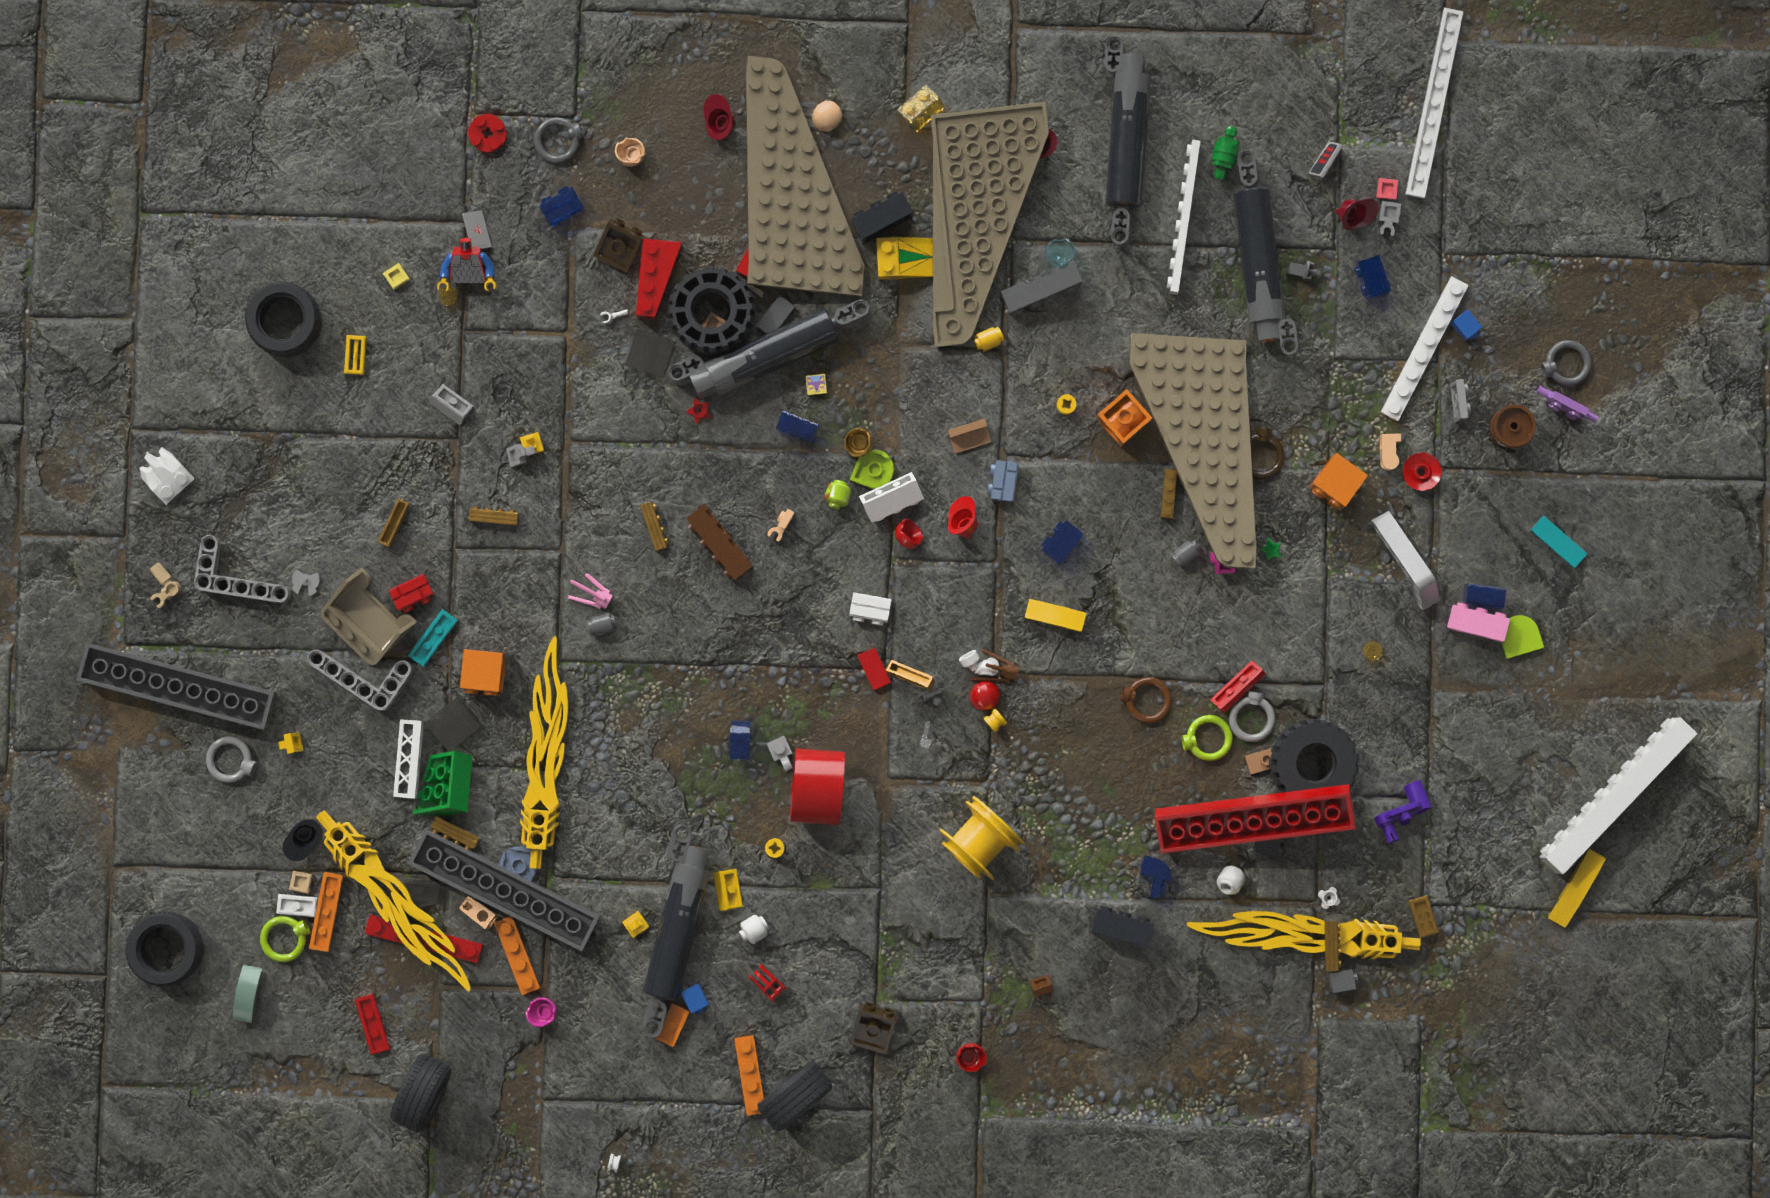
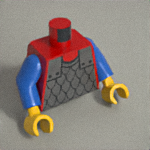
[437,238,498,292]

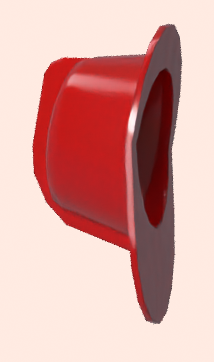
[948,496,978,539]

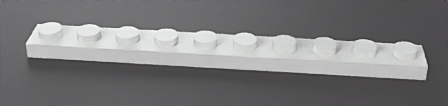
[1405,8,1463,199]

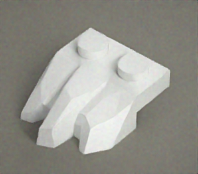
[140,447,194,504]

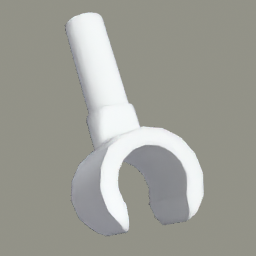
[600,310,628,324]

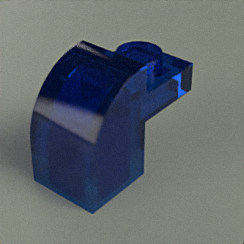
[730,720,751,760]
[1139,855,1171,899]

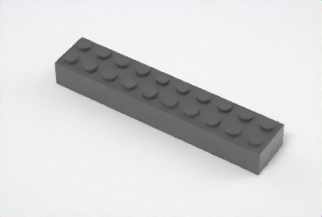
[76,643,278,730]
[408,829,601,951]

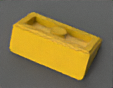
[713,869,743,911]

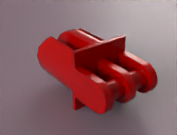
[748,963,787,1003]

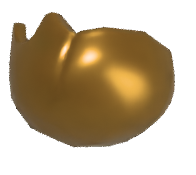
[844,428,873,457]

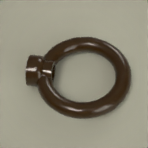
[1250,429,1285,479]

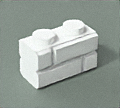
[849,592,891,626]

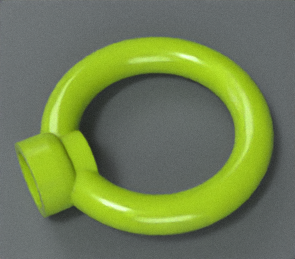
[1181,715,1233,761]
[260,916,311,962]

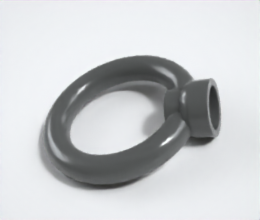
[534,117,585,163]
[1540,340,1591,386]

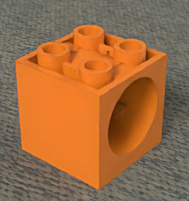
[1095,389,1152,447]
[1309,453,1368,510]
[460,649,507,696]

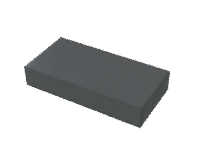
[756,295,795,334]

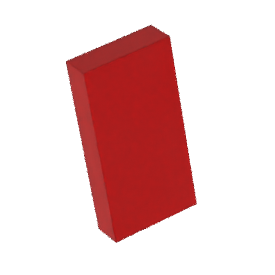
[857,647,891,691]

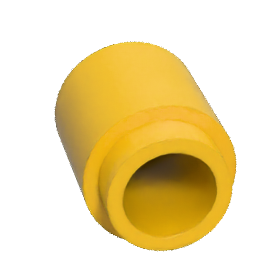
[974,327,1004,352]

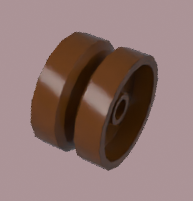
[1489,404,1536,449]

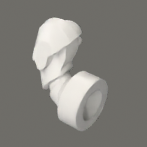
[959,650,999,676]

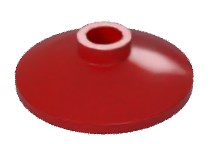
[1403,452,1441,491]

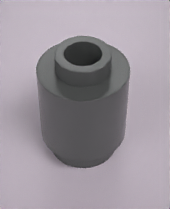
[1172,540,1200,568]
[587,613,617,636]

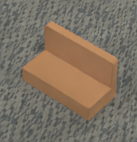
[948,419,991,453]

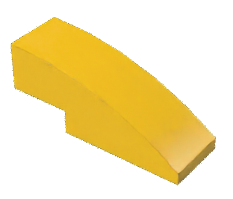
[1024,599,1086,632]

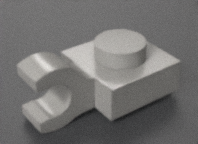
[507,444,535,467]
[767,736,793,771]

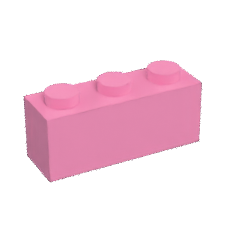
[1447,603,1510,643]

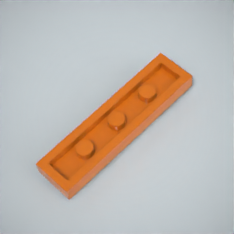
[309,872,344,952]
[494,916,541,995]
[734,1035,764,1116]

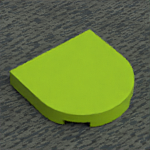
[850,450,894,490]
[1501,615,1544,659]

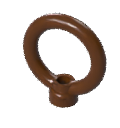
[1120,677,1171,723]

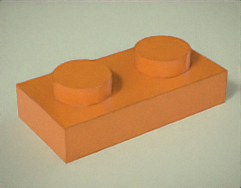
[656,1003,690,1047]

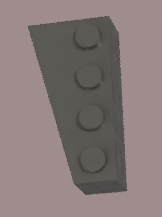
[1001,260,1082,316]

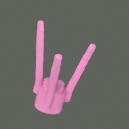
[568,573,613,609]

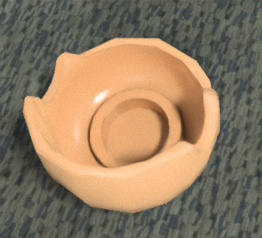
[812,101,843,132]
[615,138,646,167]

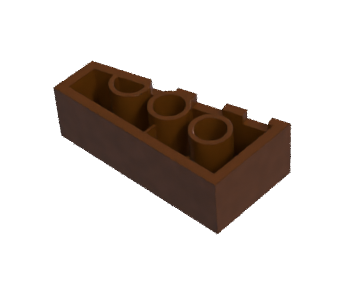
[686,504,754,581]

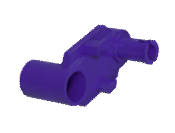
[1374,780,1432,844]

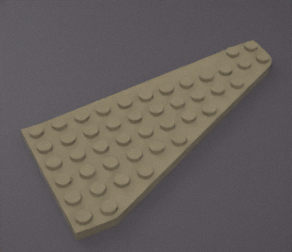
[746,56,864,297]
[931,102,1049,347]
[1129,333,1256,570]

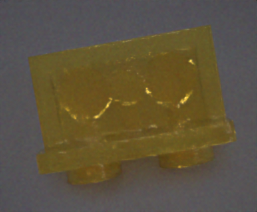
[897,85,945,132]

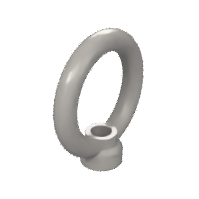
[1229,691,1275,742]
[206,736,257,783]

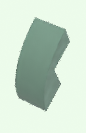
[232,965,262,1023]

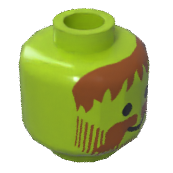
[824,480,852,510]

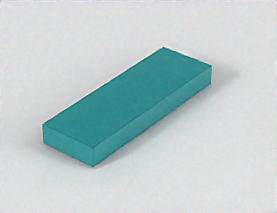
[1530,516,1587,569]
[408,609,458,667]

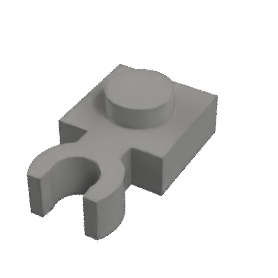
[1379,201,1401,236]

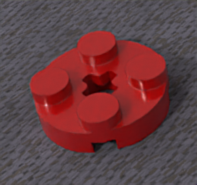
[468,114,507,153]

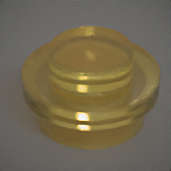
[439,286,458,306]
[1363,641,1382,661]

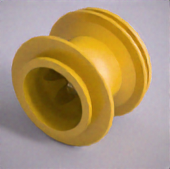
[939,796,1025,880]

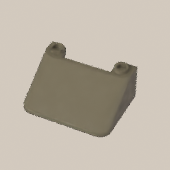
[321,568,417,665]

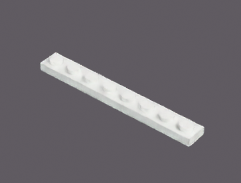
[1167,140,1200,295]
[1380,276,1468,421]

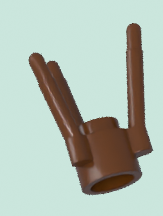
[970,649,1019,683]

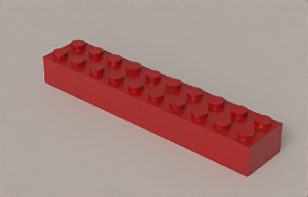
[1154,784,1356,853]

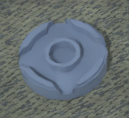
[499,847,538,880]

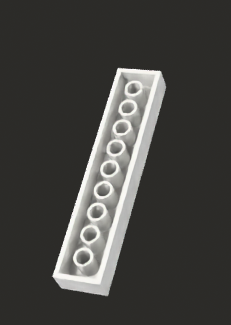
[1539,717,1697,874]

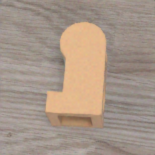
[1379,434,1401,471]
[459,895,499,930]

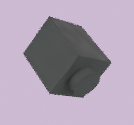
[1327,969,1358,993]

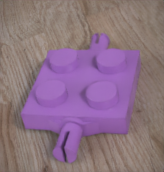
[1536,386,1599,424]

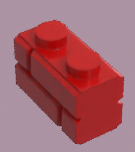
[388,574,435,613]

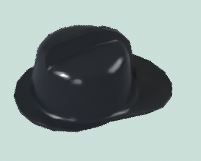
[282,819,323,861]

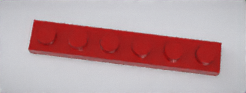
[365,914,483,963]

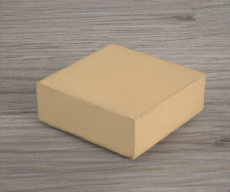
[289,871,313,894]

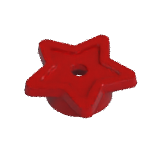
[687,398,711,423]

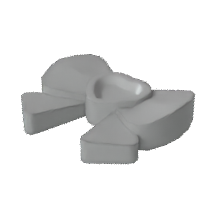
[292,570,320,596]

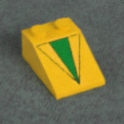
[876,237,933,280]

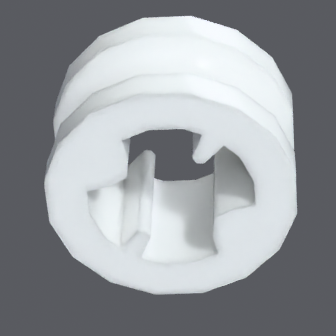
[607,1154,621,1173]

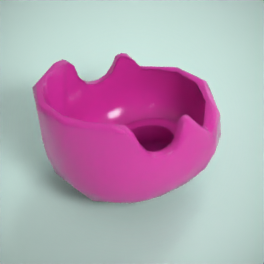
[526,997,557,1027]

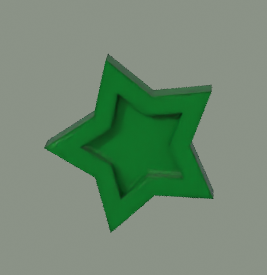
[1260,538,1282,561]

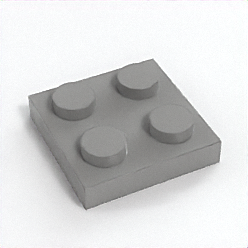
[1450,379,1471,422]

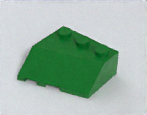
[412,751,472,817]

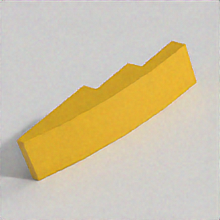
[1548,848,1606,928]

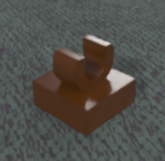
[1030,974,1054,1000]

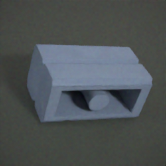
[987,460,1019,503]

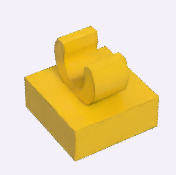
[520,432,544,454]
[278,732,304,754]
[622,911,649,938]

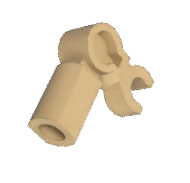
[149,562,181,608]

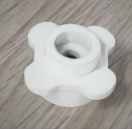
[1318,887,1340,909]

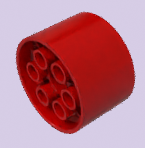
[790,748,845,826]

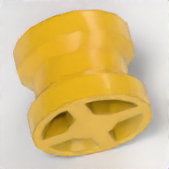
[1057,394,1076,415]
[983,709,1007,733]
[765,838,785,858]

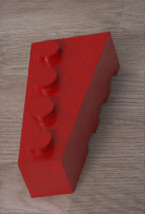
[636,238,683,320]

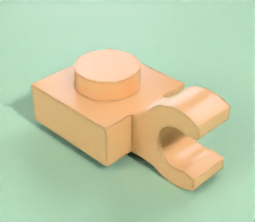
[768,509,795,542]

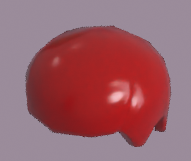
[895,519,923,549]
[969,681,1001,711]
[956,1043,987,1072]

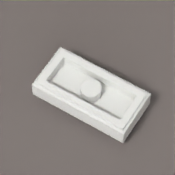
[276,894,318,917]

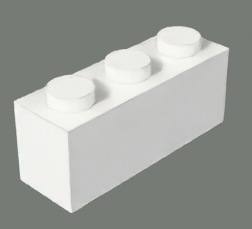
[859,472,924,523]

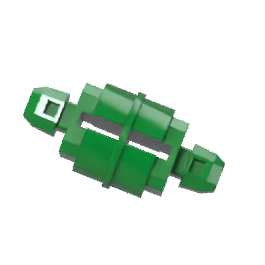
[1211,126,1240,180]

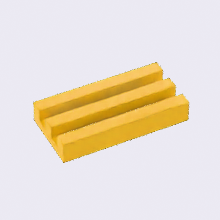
[344,335,367,375]

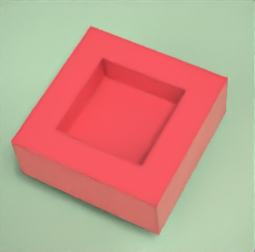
[1376,178,1398,200]

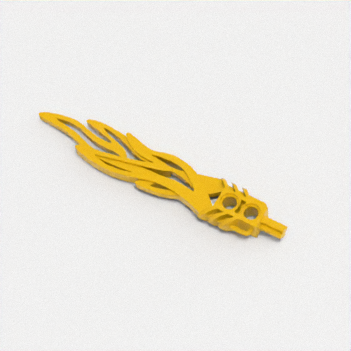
[520,636,569,869]
[316,810,471,992]
[1186,911,1421,960]

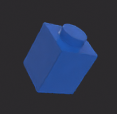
[1450,310,1482,341]
[681,983,709,1014]

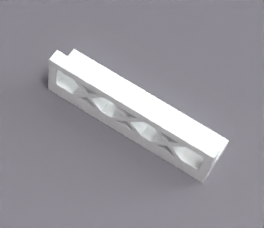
[393,719,424,799]

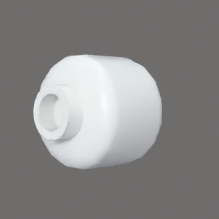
[1217,866,1245,895]
[739,915,769,944]

